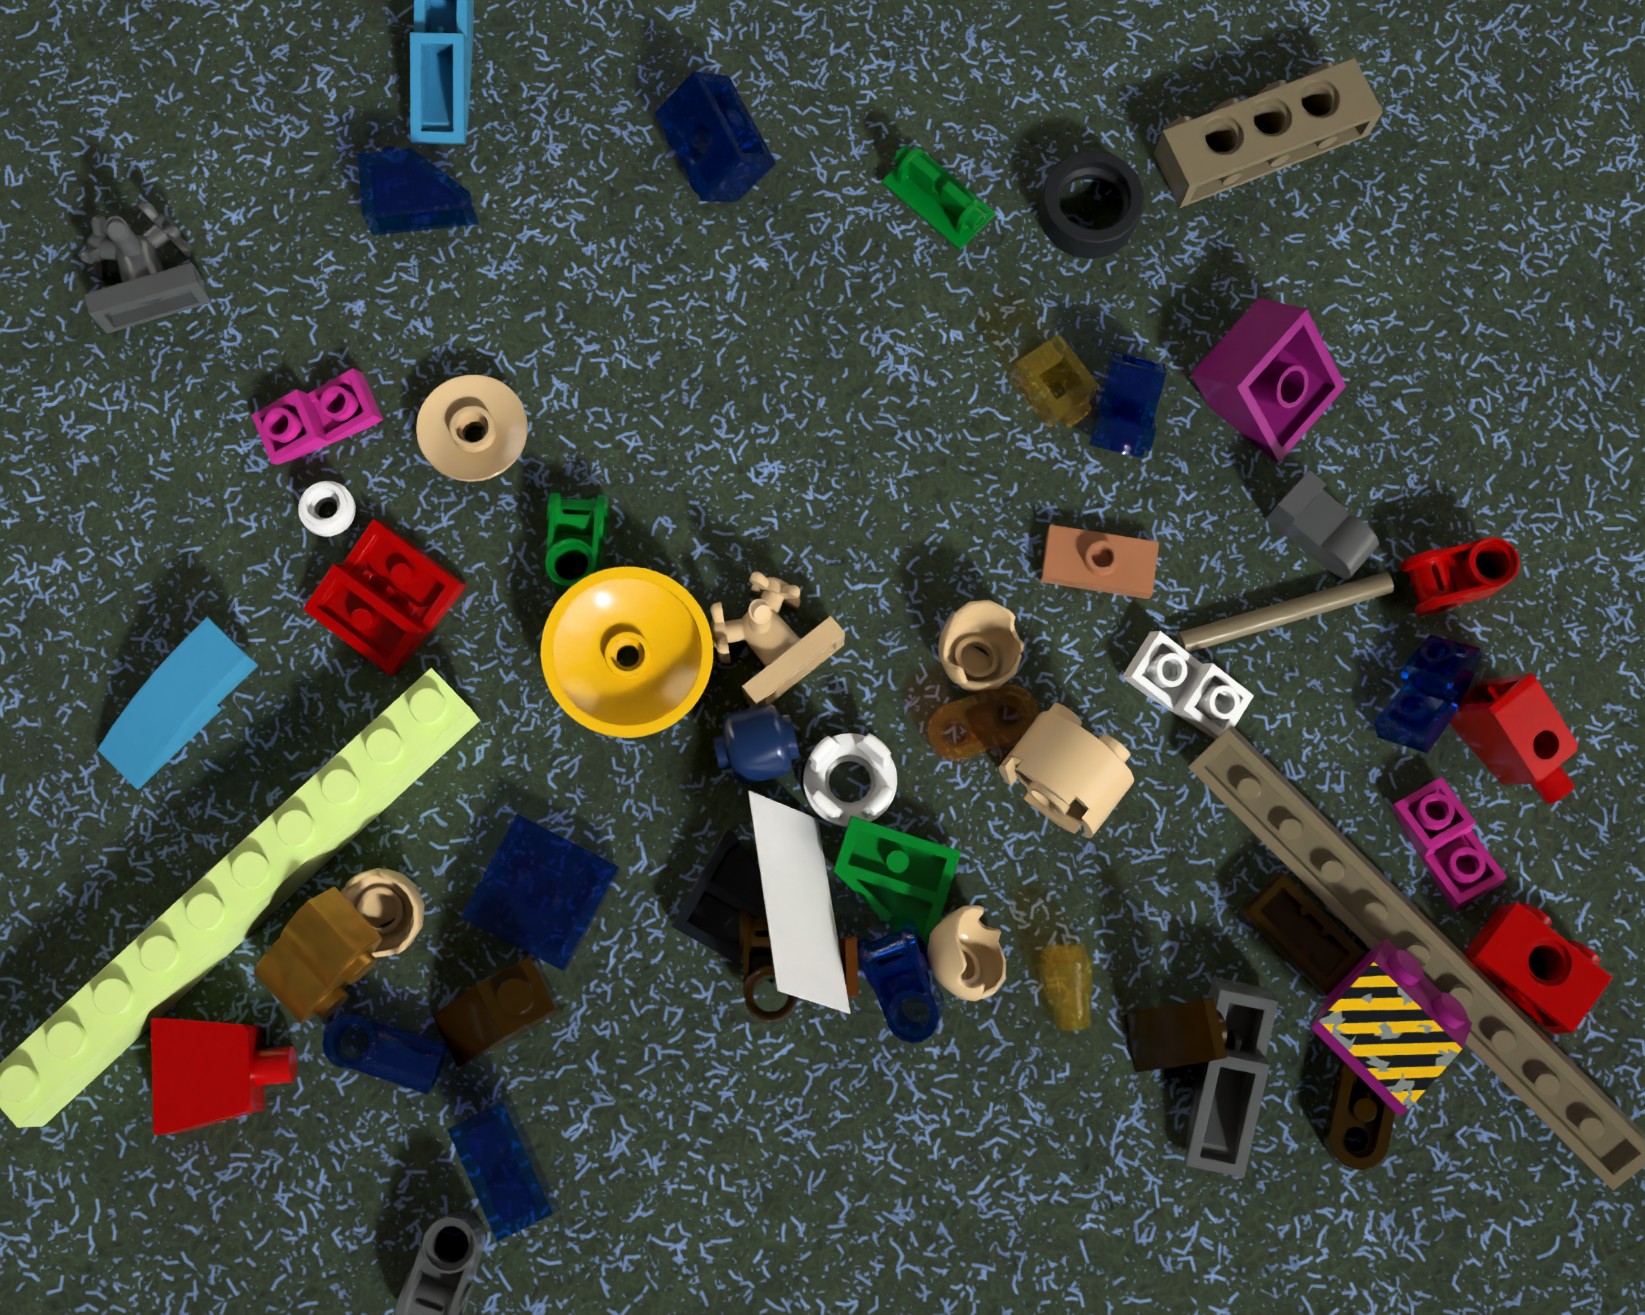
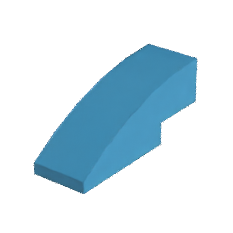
[410,0,474,144]
[97,617,259,790]

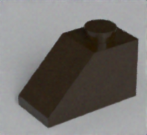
[432,956,564,1068]

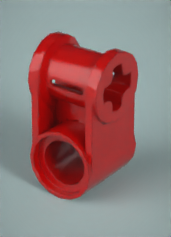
[1399,537,1520,617]

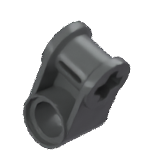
[394,1211,486,1315]

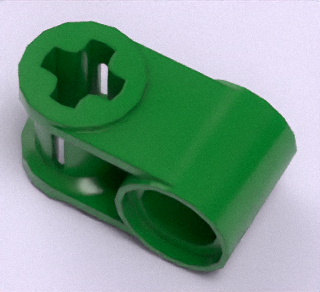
[545,492,609,597]

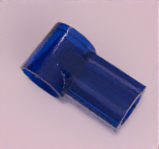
[322,1014,448,1095]

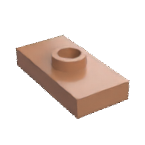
[1040,525,1159,599]

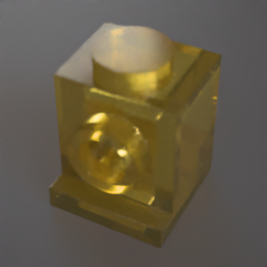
[1010,333,1099,429]

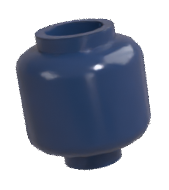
[713,704,800,785]

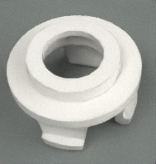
[803,733,897,827]

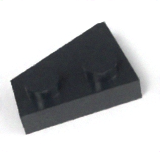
[671,829,775,984]

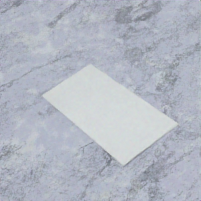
[748,790,850,1014]

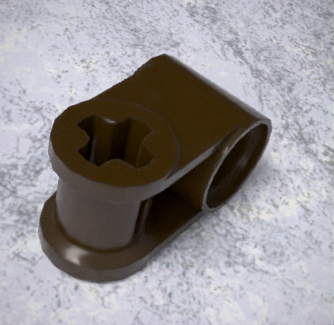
[740,910,798,1025]

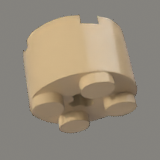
[999,703,1134,838]

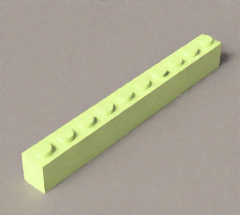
[0,668,480,1128]

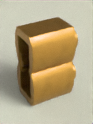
[254,886,382,1024]

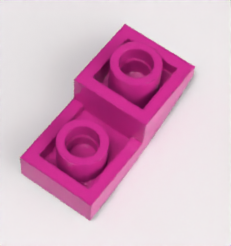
[251,368,383,465]
[1392,777,1507,911]

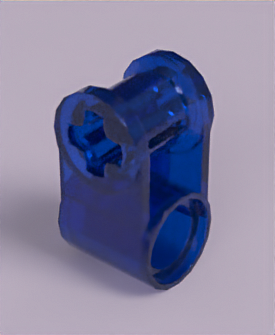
[857,920,945,1043]

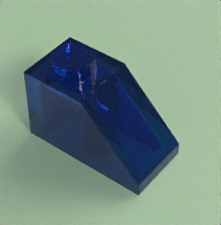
[357,146,479,236]

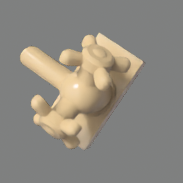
[710,571,845,708]

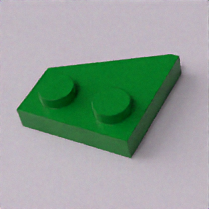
[833,816,961,958]

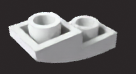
[1122,631,1254,739]

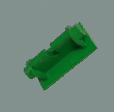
[881,145,996,251]

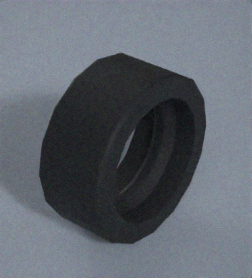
[1039,149,1144,259]

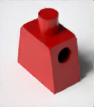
[1442,673,1578,804]
[151,1018,297,1135]

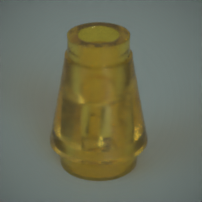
[1036,943,1094,1031]

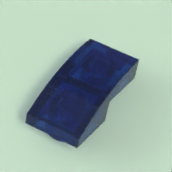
[1374,635,1482,753]

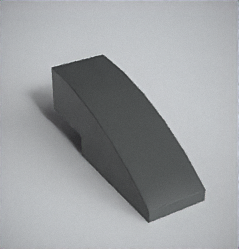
[1184,977,1279,1178]

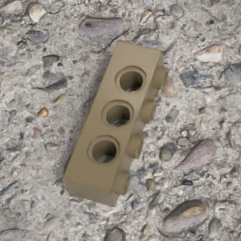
[1154,58,1383,208]

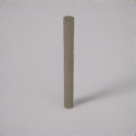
[1177,572,1394,653]

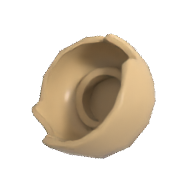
[938,600,1025,693]
[340,868,425,958]
[926,905,1006,1001]

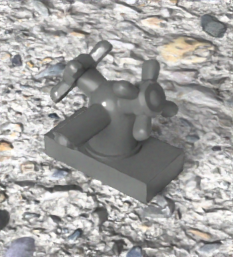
[80,201,212,334]

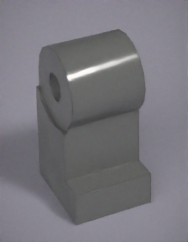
[1265,470,1379,580]

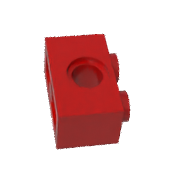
[1463,902,1613,1034]

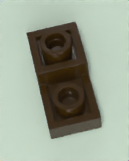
[1124,997,1227,1072]

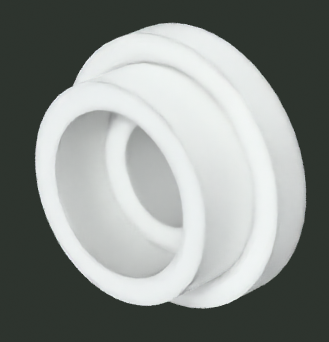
[298,481,356,536]

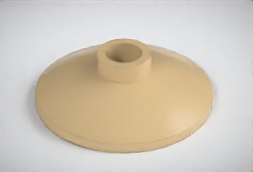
[416,375,528,482]

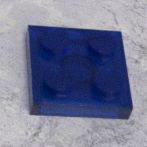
[460,814,621,972]

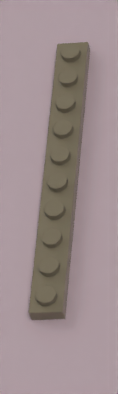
[1188,725,1645,1190]

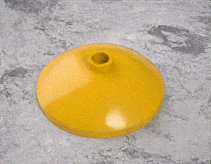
[541,567,713,738]

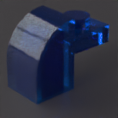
[1089,350,1167,458]

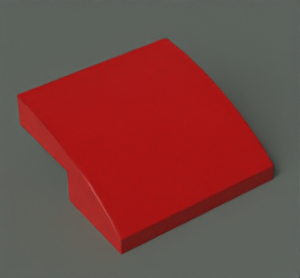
[303,519,468,675]

